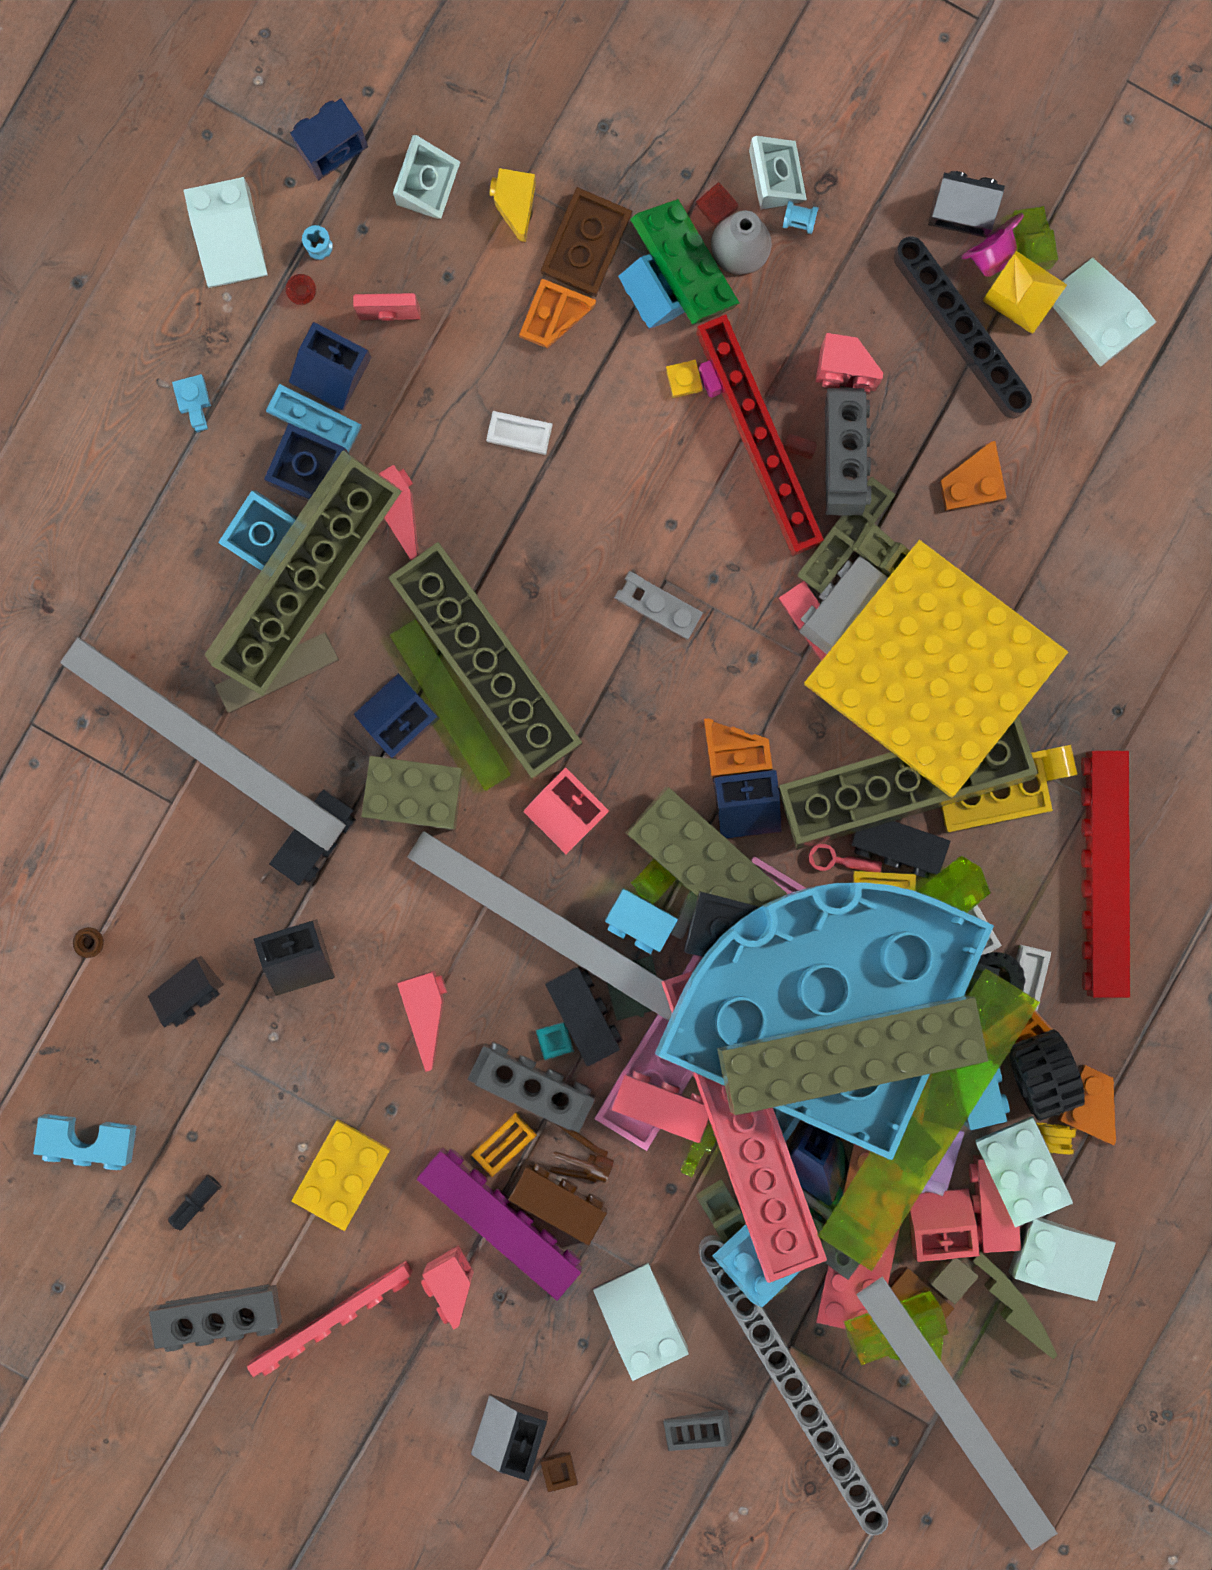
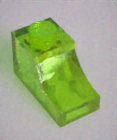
[1012,206,1058,270]

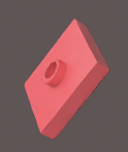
[353,293,421,321]

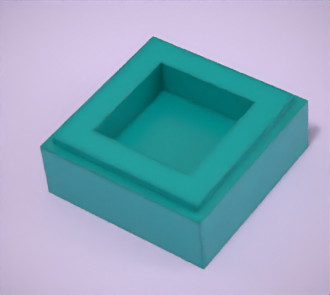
[536,1022,574,1060]

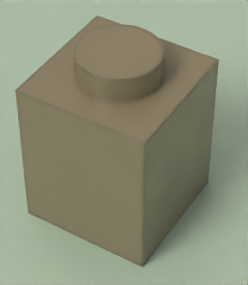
[927,1257,979,1305]

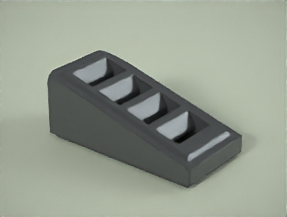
[663,1409,732,1451]

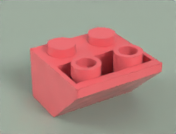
[815,333,883,394]
[523,767,609,854]
[907,1188,980,1262]
[421,1245,474,1330]

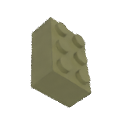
[361,756,464,830]

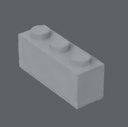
[799,556,888,654]

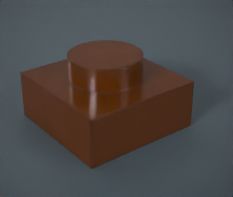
[540,1452,578,1492]

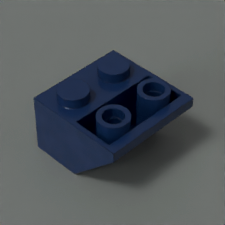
[289,322,372,411]
[353,673,440,759]
[713,770,782,838]
[788,1122,849,1207]

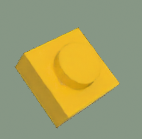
[666,359,703,398]

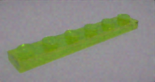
[389,619,511,791]

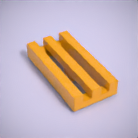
[471,1112,537,1177]

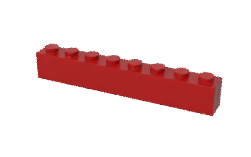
[696,314,824,557]
[1081,751,1130,998]

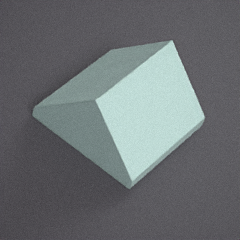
[393,135,460,219]
[749,136,807,210]

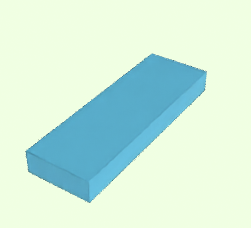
[266,384,362,453]

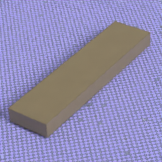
[215,632,339,713]

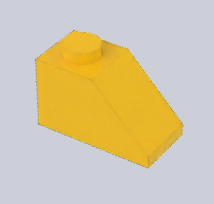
[489,168,536,242]

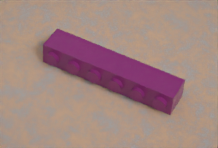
[416,1147,582,1301]

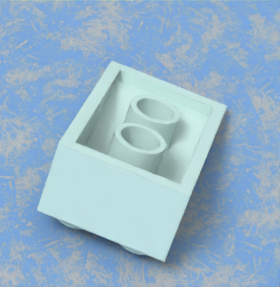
[184,177,268,288]
[1052,258,1156,367]
[1008,1217,1116,1301]
[593,1263,689,1381]

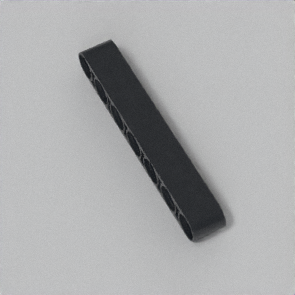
[894,236,1032,418]

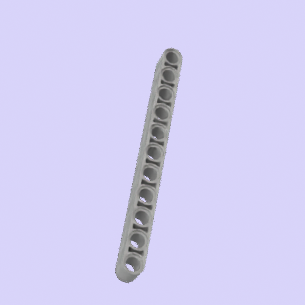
[60,637,346,851]
[407,831,672,1021]
[699,1235,888,1535]
[856,1276,1058,1551]

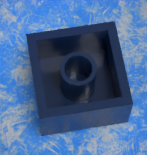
[290,98,368,181]
[264,423,349,502]

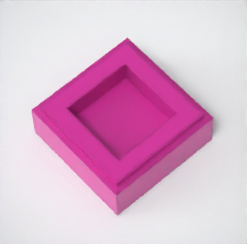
[699,360,722,398]

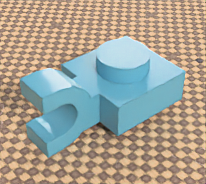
[172,374,211,432]

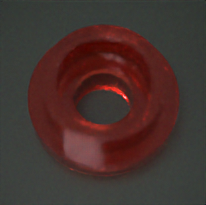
[286,274,317,305]

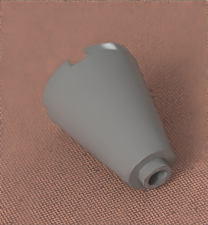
[711,210,772,275]

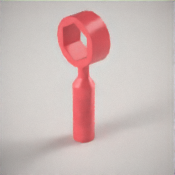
[808,844,882,872]

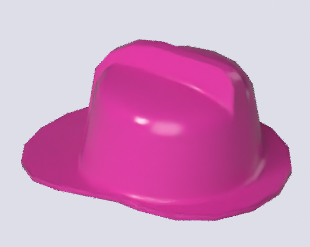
[961,213,1024,277]

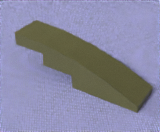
[797,476,896,593]
[852,523,910,578]
[696,1179,787,1298]
[969,1250,1057,1360]

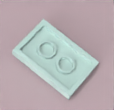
[976,1116,1073,1228]

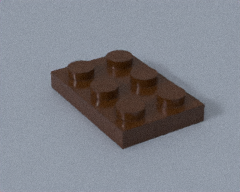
[540,187,633,297]

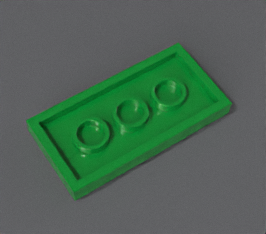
[630,199,740,325]

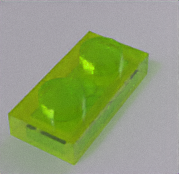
[631,858,676,905]

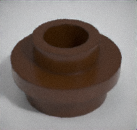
[73,927,104,958]

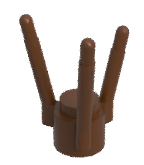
[550,1124,614,1183]

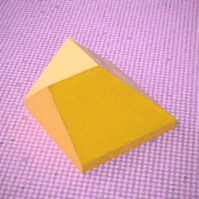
[982,251,1067,334]

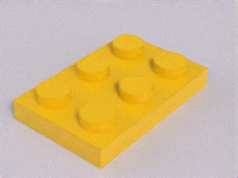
[291,1119,391,1231]

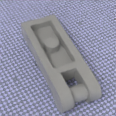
[614,571,703,640]

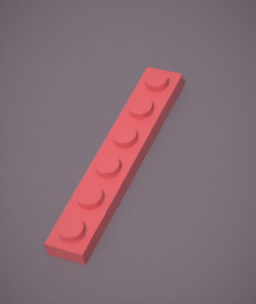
[247,1261,413,1377]

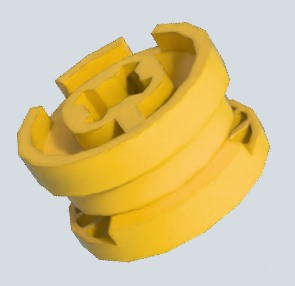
[1036,1122,1076,1155]

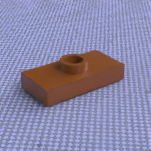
[890,1266,955,1332]

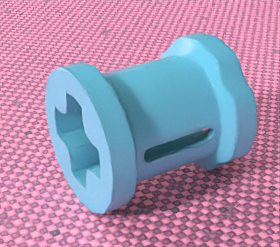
[782,201,818,234]
[302,225,333,260]

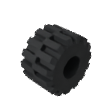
[1009,1029,1085,1121]

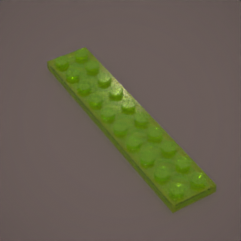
[818,968,1040,1271]

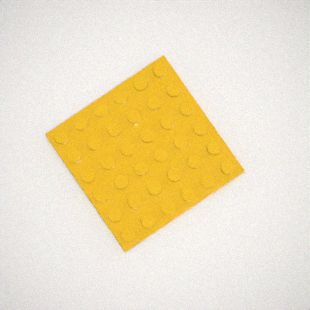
[804,540,1068,799]

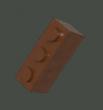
[508,1163,607,1246]

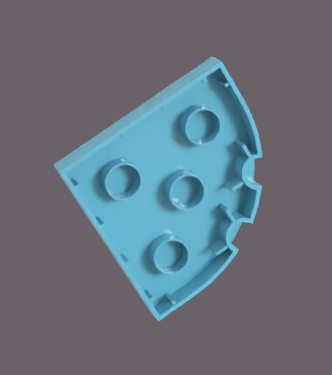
[655,882,994,1160]

